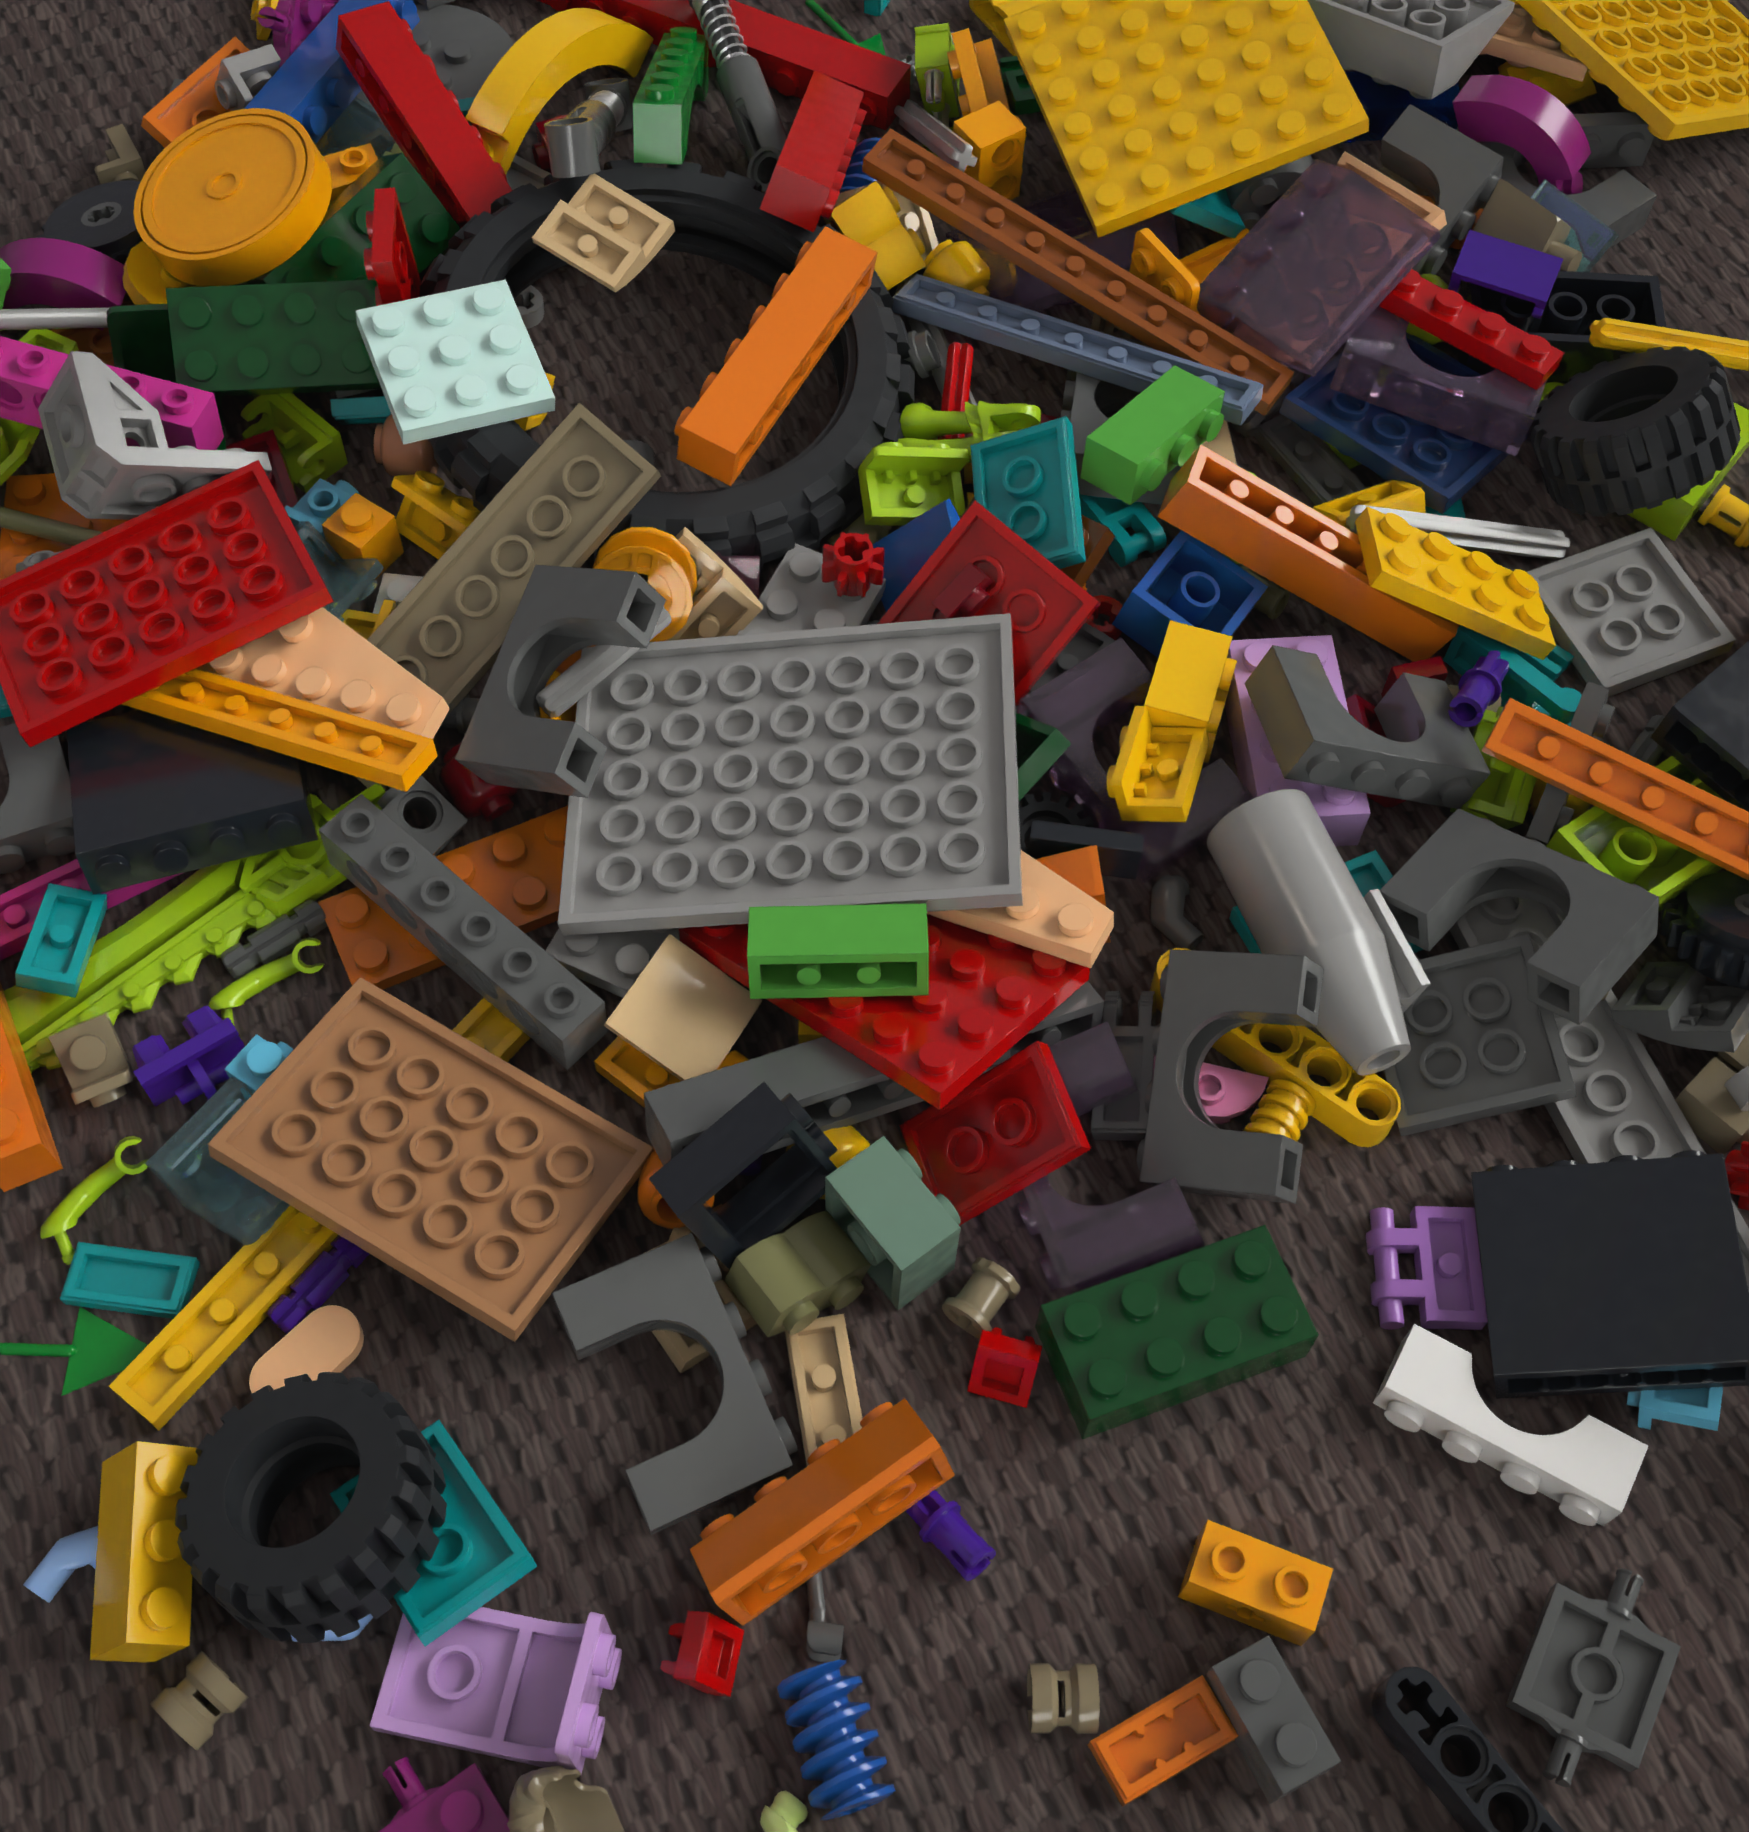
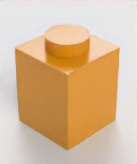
[322,493,404,585]

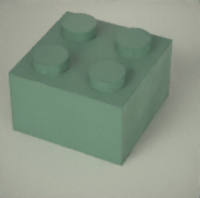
[825,1136,961,1310]

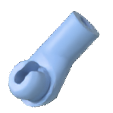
[23,1526,98,1603]

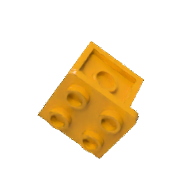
[1129,228,1276,333]

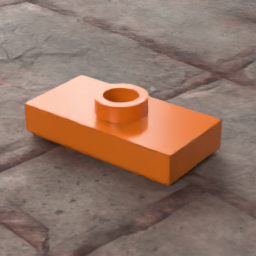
[1088,1675,1239,1807]

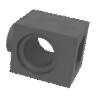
[377,775,468,856]

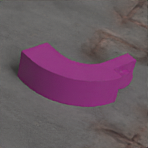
[1452,75,1591,195]
[0,238,126,330]

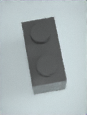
[1204,1635,1341,1804]

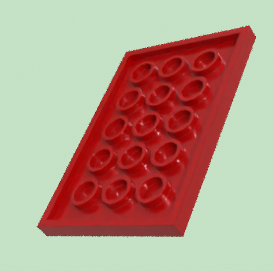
[0,460,334,748]
[679,914,1090,1110]

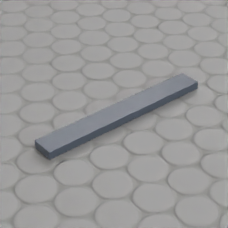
[892,274,1264,426]

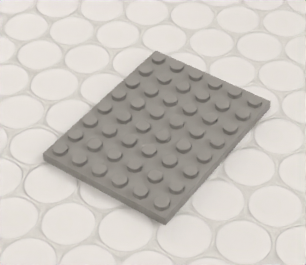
[558,613,1023,936]

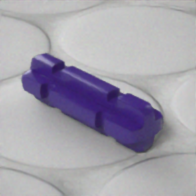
[267,1235,369,1334]

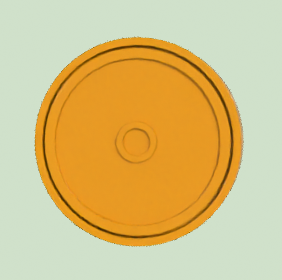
[133,108,332,287]

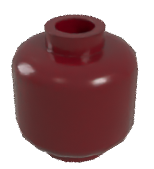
[439,742,519,821]

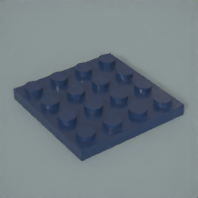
[1279,318,1537,514]

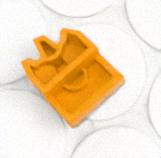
[947,28,1010,117]

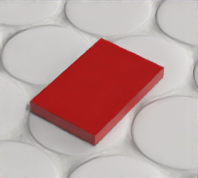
[900,1041,1091,1226]

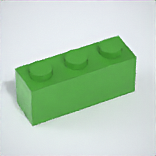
[1080,365,1225,505]
[747,903,929,999]

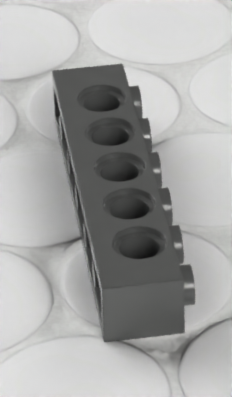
[319,794,608,1070]

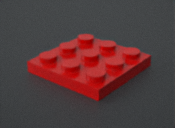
[877,500,1101,708]

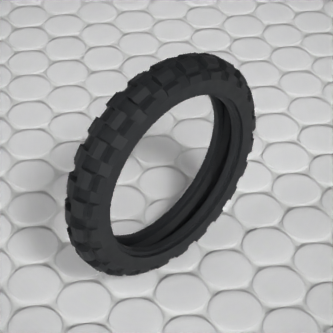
[419,159,915,577]

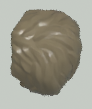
[507,1766,625,1832]

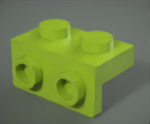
[858,442,970,526]

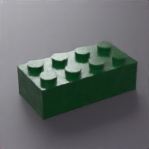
[246,153,461,286]
[166,280,382,397]
[1035,1225,1319,1440]

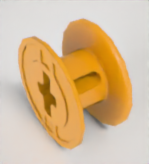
[593,527,697,642]

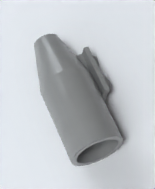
[1207,789,1431,1075]

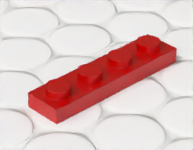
[1366,263,1565,390]

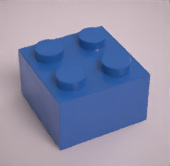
[1112,530,1268,658]

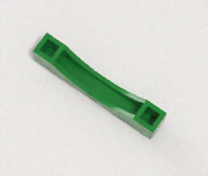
[633,27,708,165]

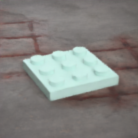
[356,279,555,445]

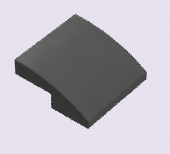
[1610,961,1749,1052]

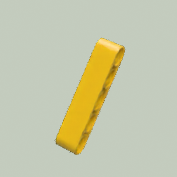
[1150,948,1401,1147]

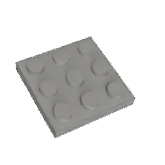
[1527,528,1736,697]

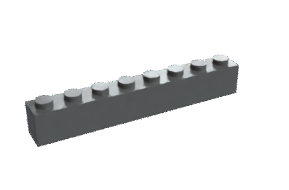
[644,981,1104,1166]

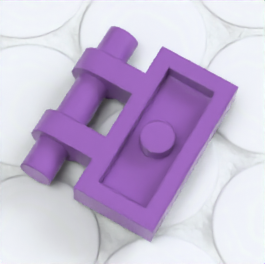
[1366,1206,1488,1330]

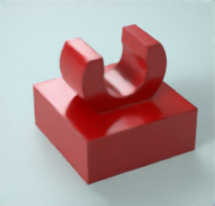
[967,1327,1043,1408]
[660,1611,745,1697]

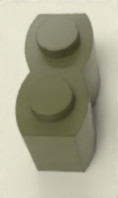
[724,1211,871,1337]

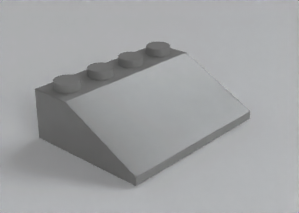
[1307,0,1515,99]

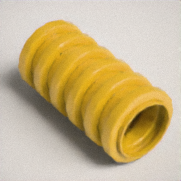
[1243,1079,1316,1141]

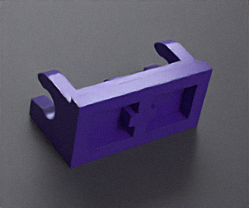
[1448,230,1563,319]

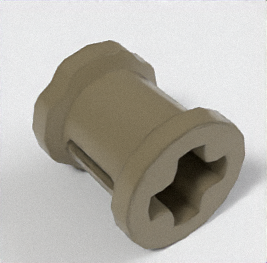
[942,1257,1021,1339]

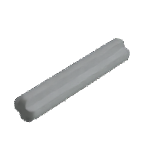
[536,607,671,718]

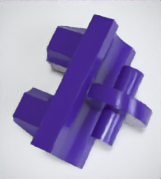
[132,1006,245,1107]

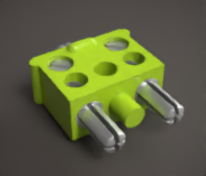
[915,23,960,128]

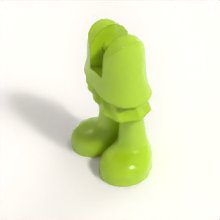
[898,401,1041,463]

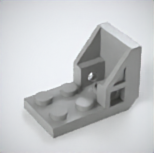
[38,351,272,520]

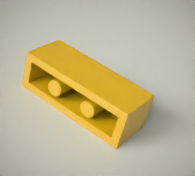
[90,1441,198,1663]

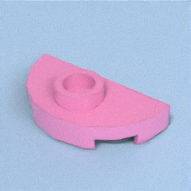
[1199,1062,1269,1124]

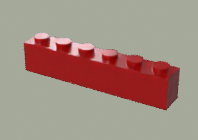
[336,1,512,228]
[759,70,867,233]

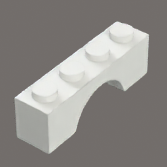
[1373,1324,1648,1526]

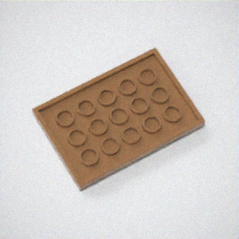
[208,977,654,1342]

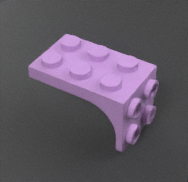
[370,1607,622,1774]

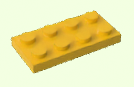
[1355,507,1556,660]

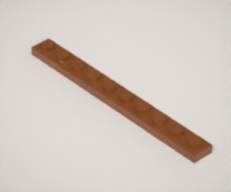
[862,128,1294,416]

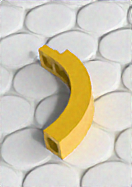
[465,8,654,174]

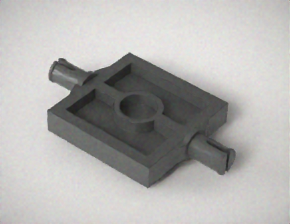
[1505,1568,1681,1787]

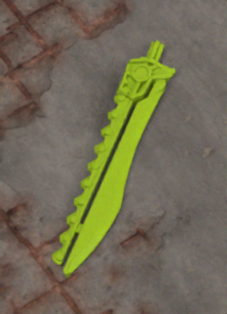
[4,783,386,1074]

